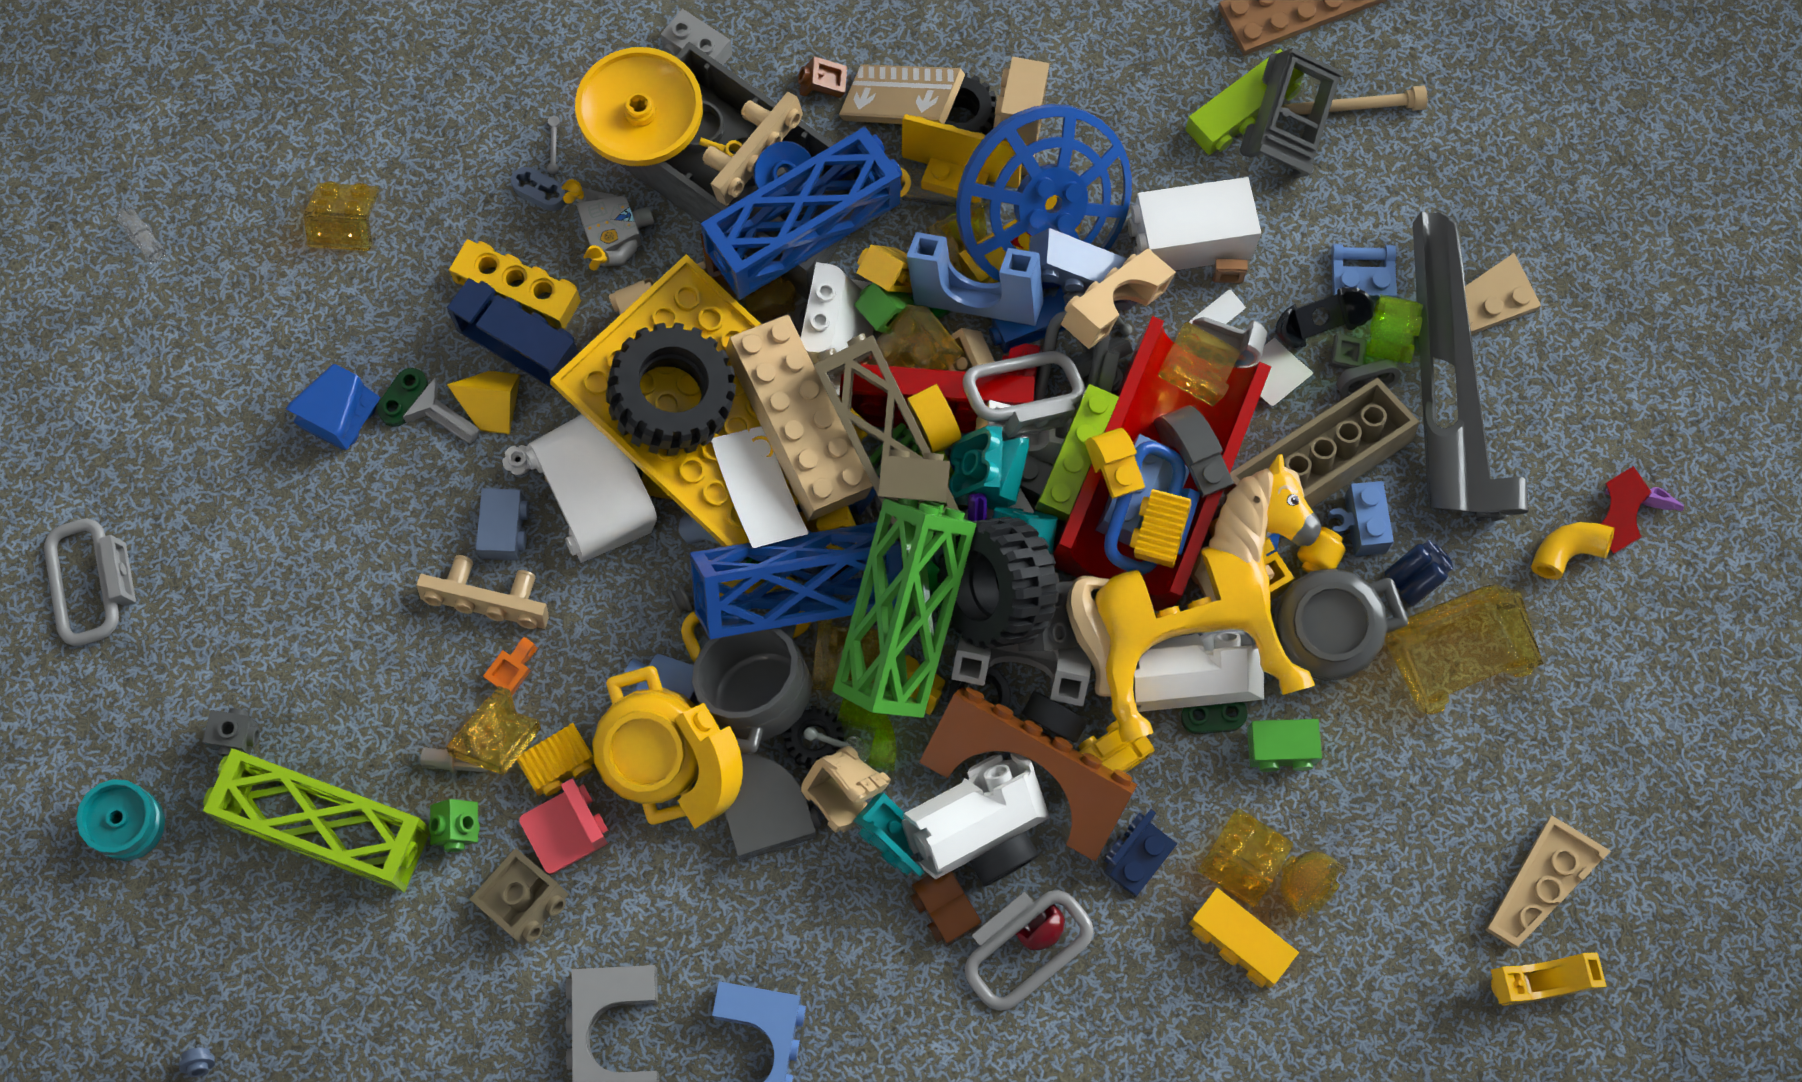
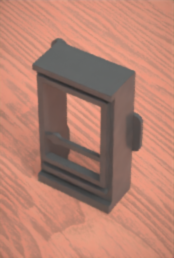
[1240,48,1343,178]

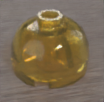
[1280,850,1346,920]

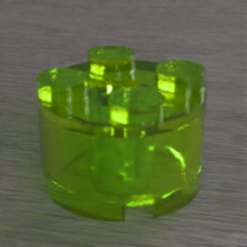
[1365,294,1423,364]

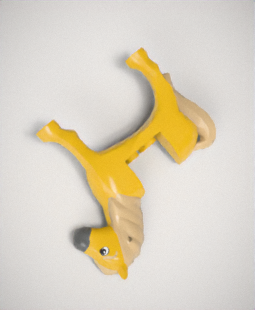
[1066,454,1321,742]

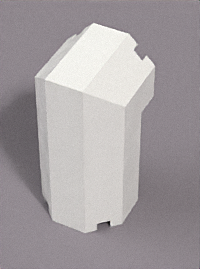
[1133,629,1264,712]
[901,753,1050,879]

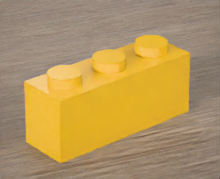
[856,245,912,293]
[1188,888,1299,988]

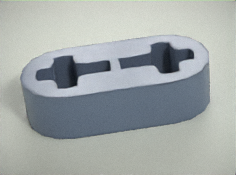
[511,167,566,211]

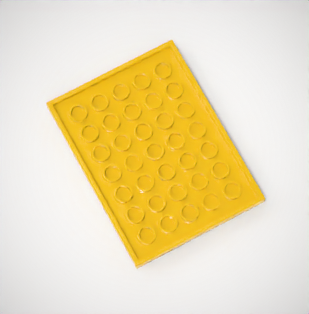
[550,254,869,563]

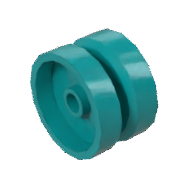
[76,779,165,861]

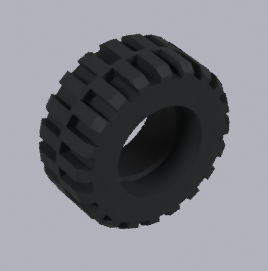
[606,323,736,456]
[937,517,1059,649]

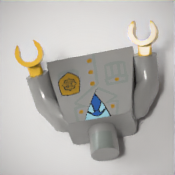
[561,179,654,271]

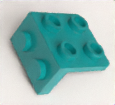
[853,792,924,877]

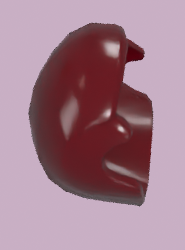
[1016,904,1065,951]

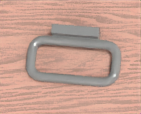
[962,351,1085,438]
[44,518,136,646]
[964,890,1094,1011]

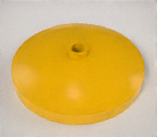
[575,47,703,166]

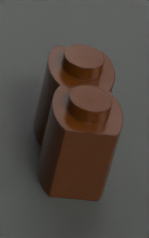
[909,872,982,947]

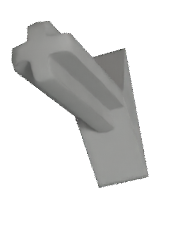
[403,377,480,444]

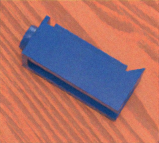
[989,286,1066,354]

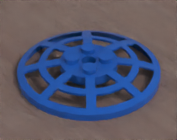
[956,104,1132,289]

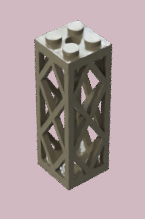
[813,333,960,541]

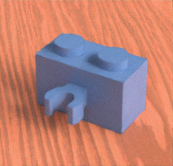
[1328,481,1394,556]

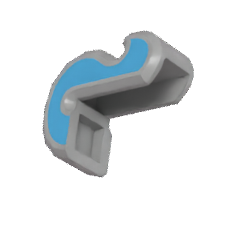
[1187,317,1267,366]

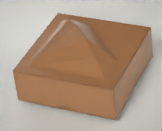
[1212,259,1248,283]

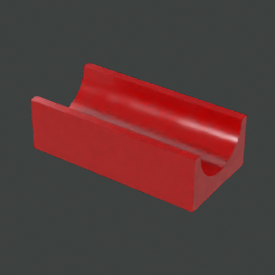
[1053,316,1272,612]

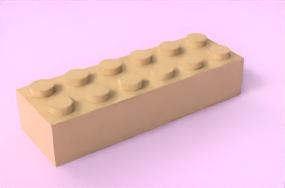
[725,314,873,522]

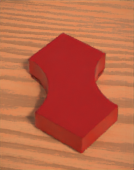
[1600,466,1652,555]

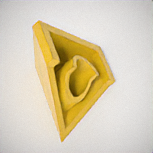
[447,371,521,434]

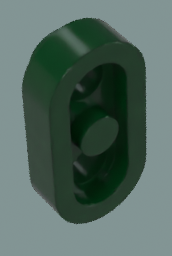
[377,368,428,427]
[1181,702,1248,734]

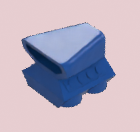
[286,364,381,450]

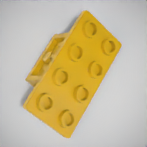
[902,114,1022,205]

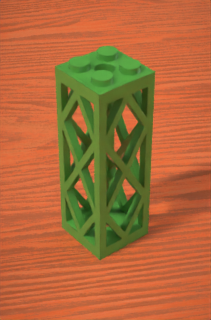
[832,498,977,718]

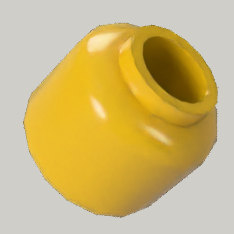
[1297,527,1346,573]

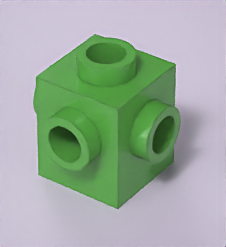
[429,799,480,852]

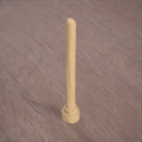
[1281,85,1428,115]

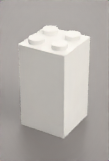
[1128,177,1261,270]

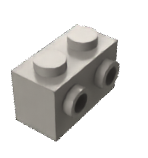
[660,8,732,65]

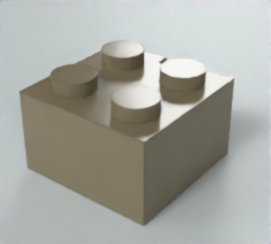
[878,450,950,504]

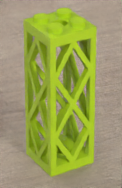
[203,748,430,893]

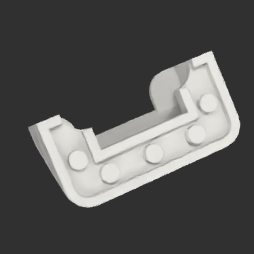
[524,414,657,563]

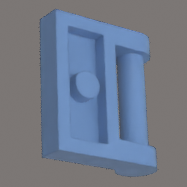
[1331,244,1397,300]

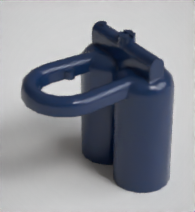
[1384,539,1454,606]

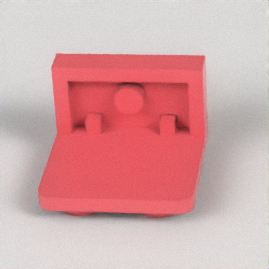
[519,778,609,874]

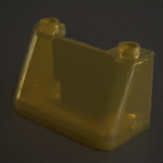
[1384,584,1543,714]

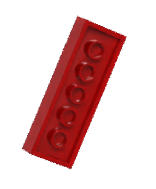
[840,364,1035,433]

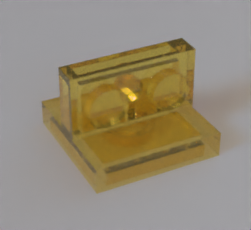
[446,686,541,776]

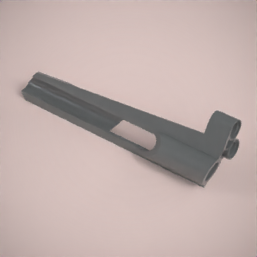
[1413,211,1529,521]

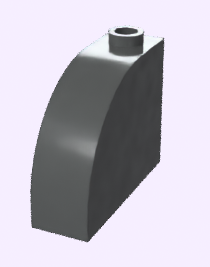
[725,754,821,862]

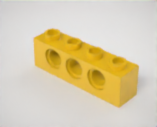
[449,239,581,330]

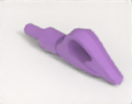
[1605,487,1684,511]

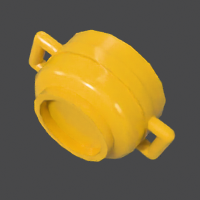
[592,666,699,825]

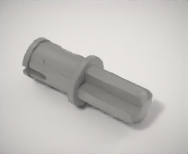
[420,747,489,774]

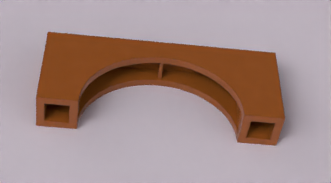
[919,687,1138,862]

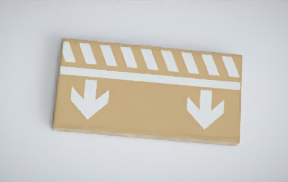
[839,64,965,124]

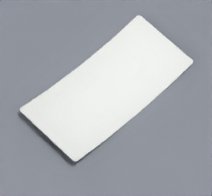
[1189,290,1313,406]
[711,426,808,548]

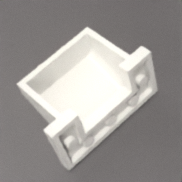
[800,262,874,397]

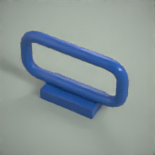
[1104,441,1200,575]

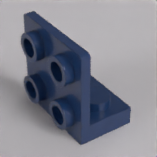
[1104,809,1177,898]

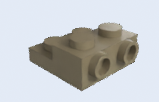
[469,848,569,946]

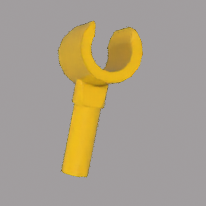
[699,137,742,157]

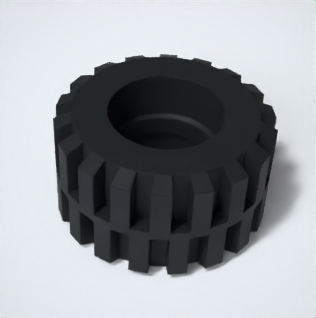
[945,73,996,135]

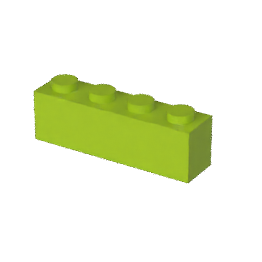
[1185,49,1304,155]
[1035,384,1119,522]

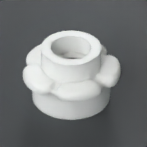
[502,445,531,475]

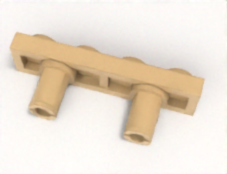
[703,91,803,206]
[416,555,549,629]

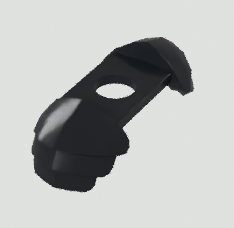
[1275,287,1374,348]

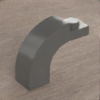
[1153,405,1234,498]

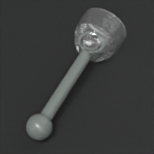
[804,727,871,763]

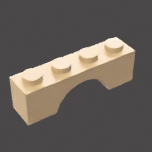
[1061,248,1176,349]

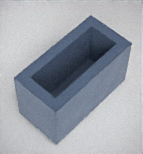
[476,488,529,560]

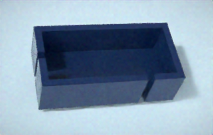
[447,278,579,393]

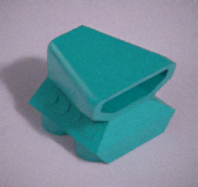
[949,426,1029,510]

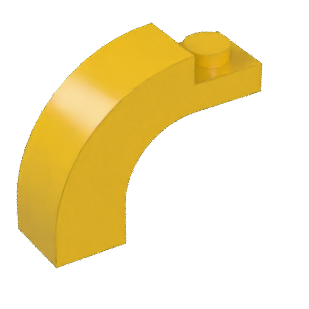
[675,703,743,829]
[1491,953,1607,1006]

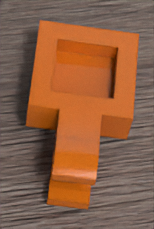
[483,637,538,697]

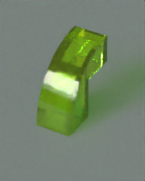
[838,698,897,771]

